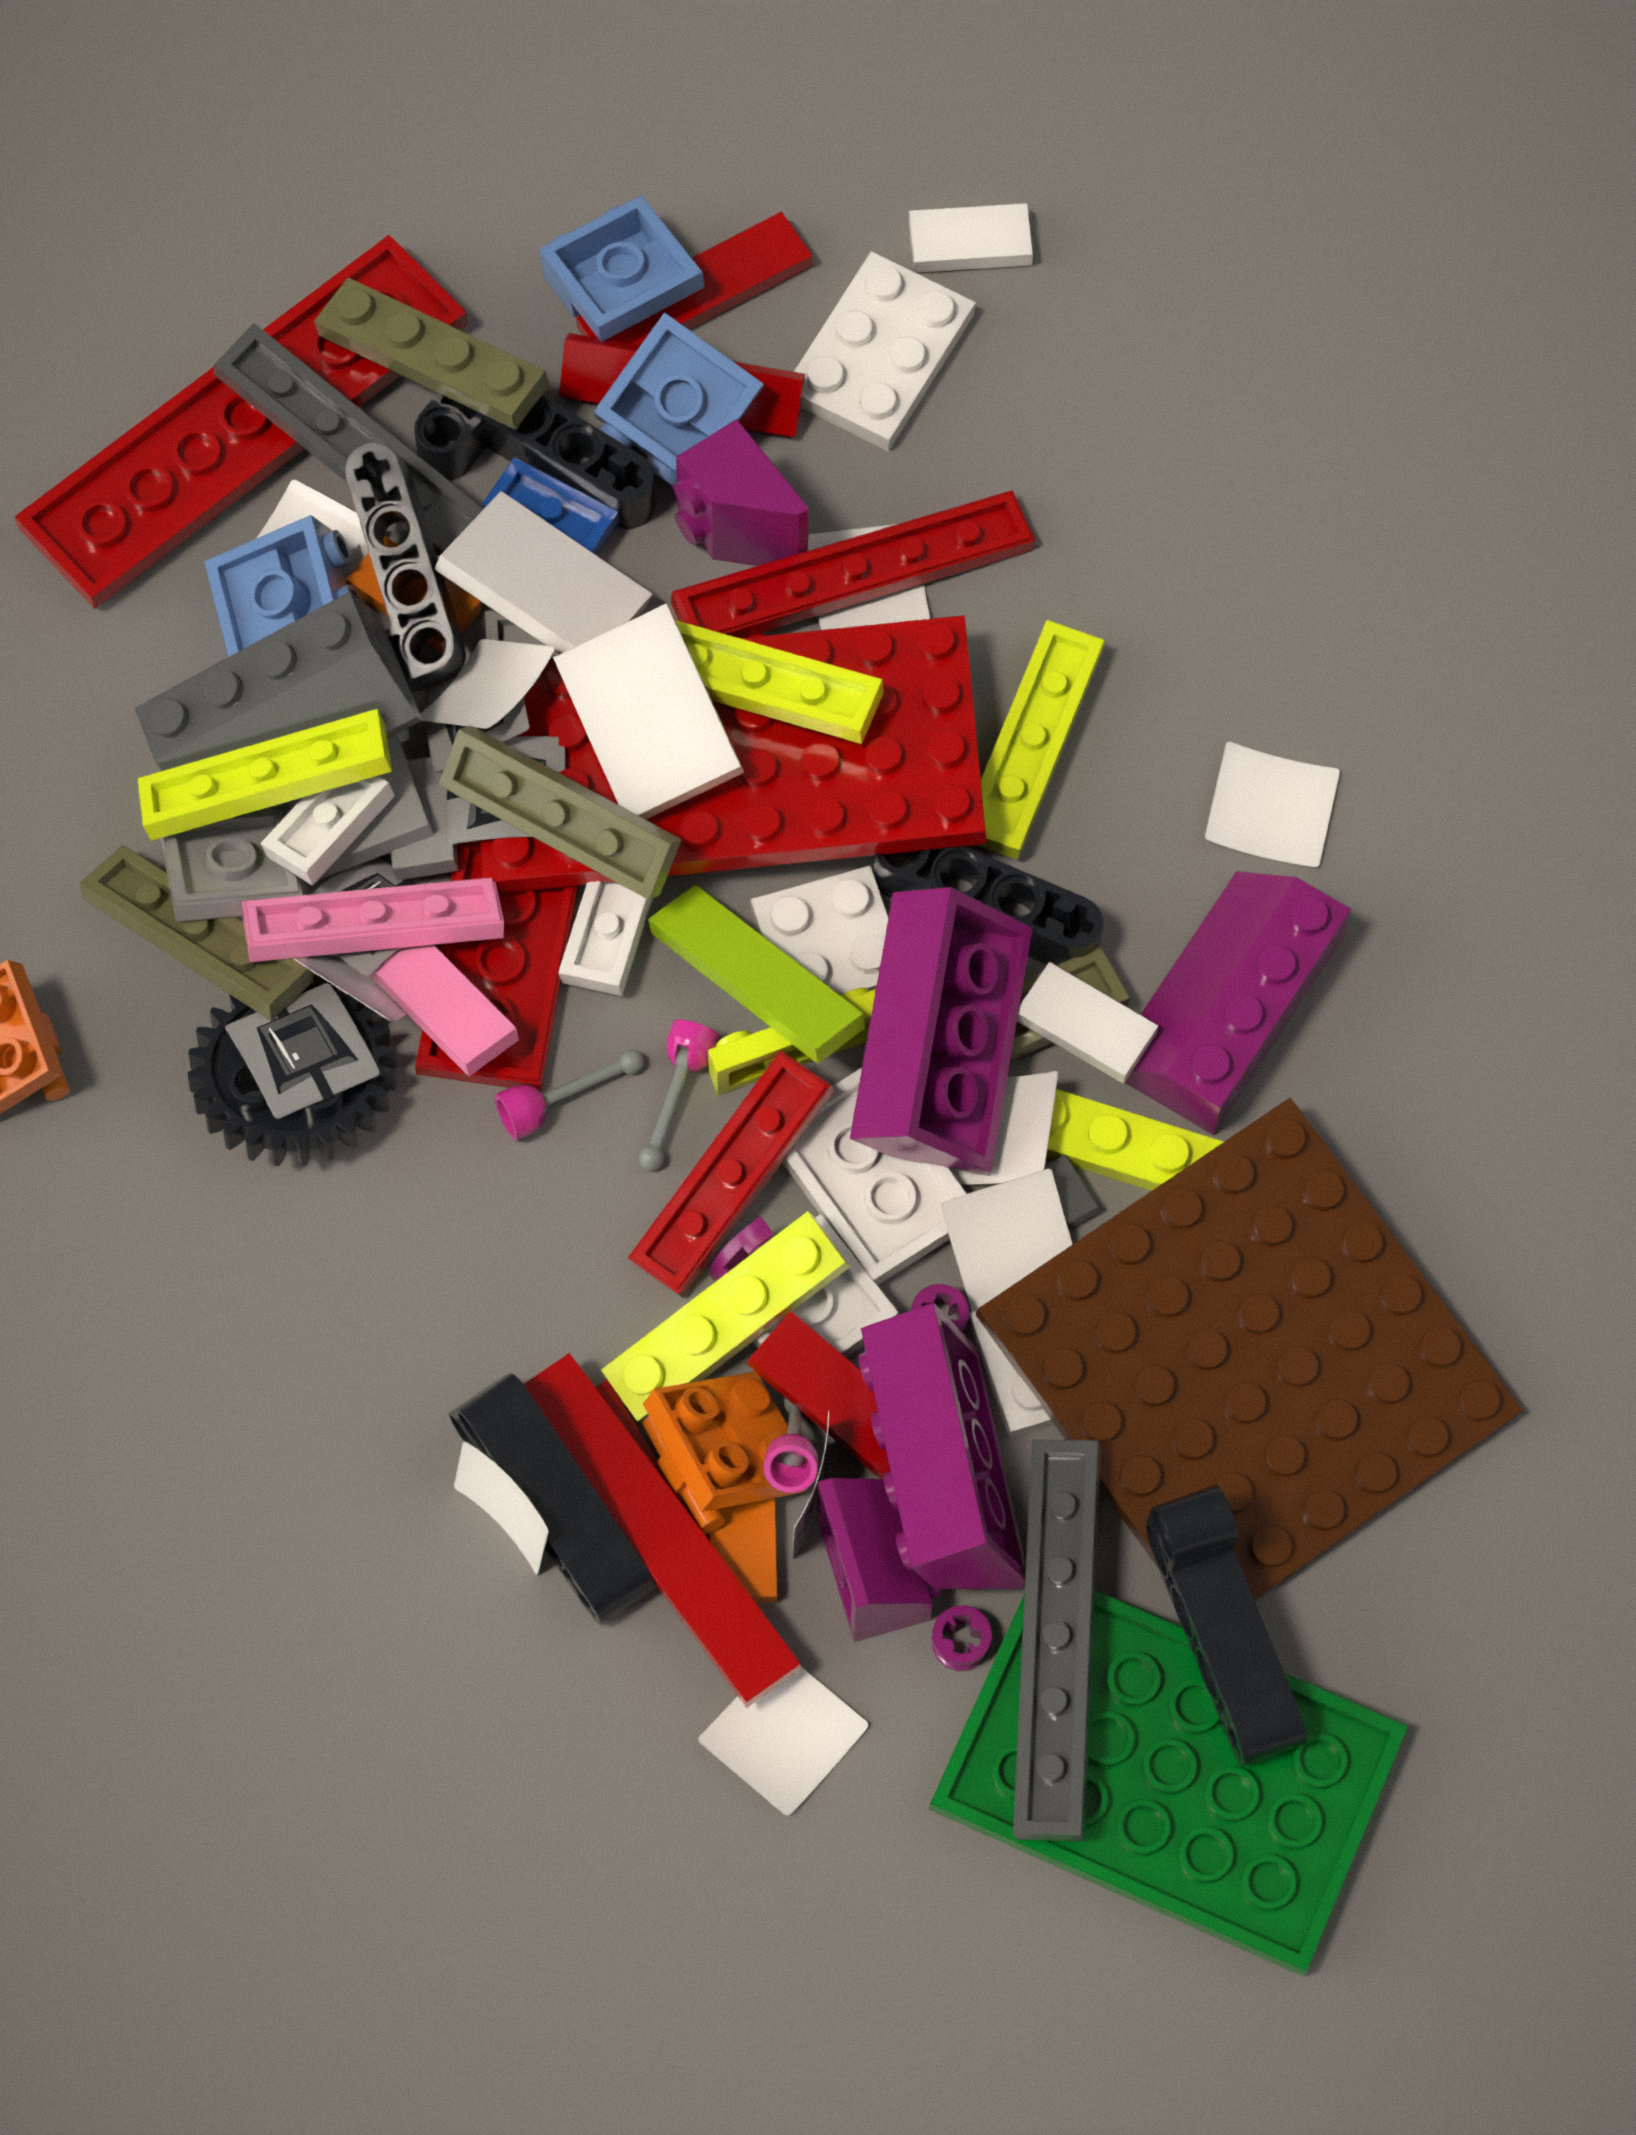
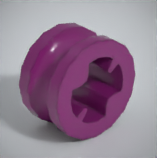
[911,1284,969,1335]
[931,1605,992,1672]

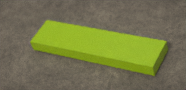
[648,884,866,1064]

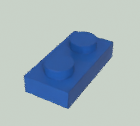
[482,457,619,556]

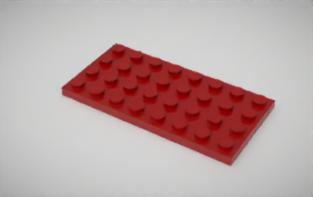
[480,615,987,893]

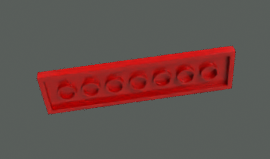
[14,235,468,610]

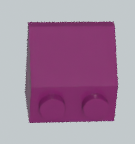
[673,419,809,566]
[816,1478,940,1642]

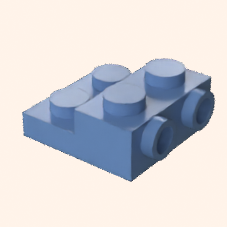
[539,195,705,342]
[593,312,764,489]
[204,515,363,657]

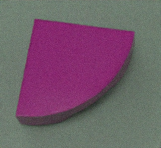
[709,1216,774,1282]

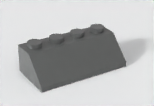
[134,591,422,771]

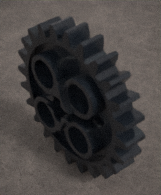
[187,982,397,1166]

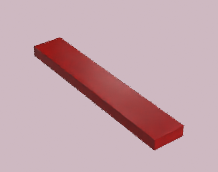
[671,490,1035,638]
[523,1353,801,1708]

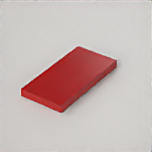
[415,840,579,1092]

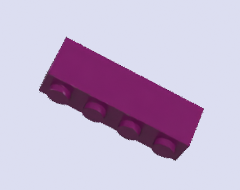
[1125,871,1351,1136]
[850,887,1032,1173]
[858,1303,1026,1589]

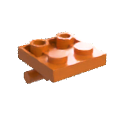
[0,959,70,1114]
[643,1372,816,1534]

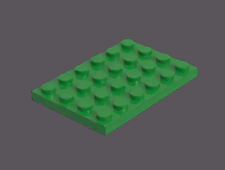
[929,1590,1408,1977]

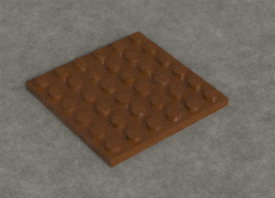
[975,1097,1523,1601]

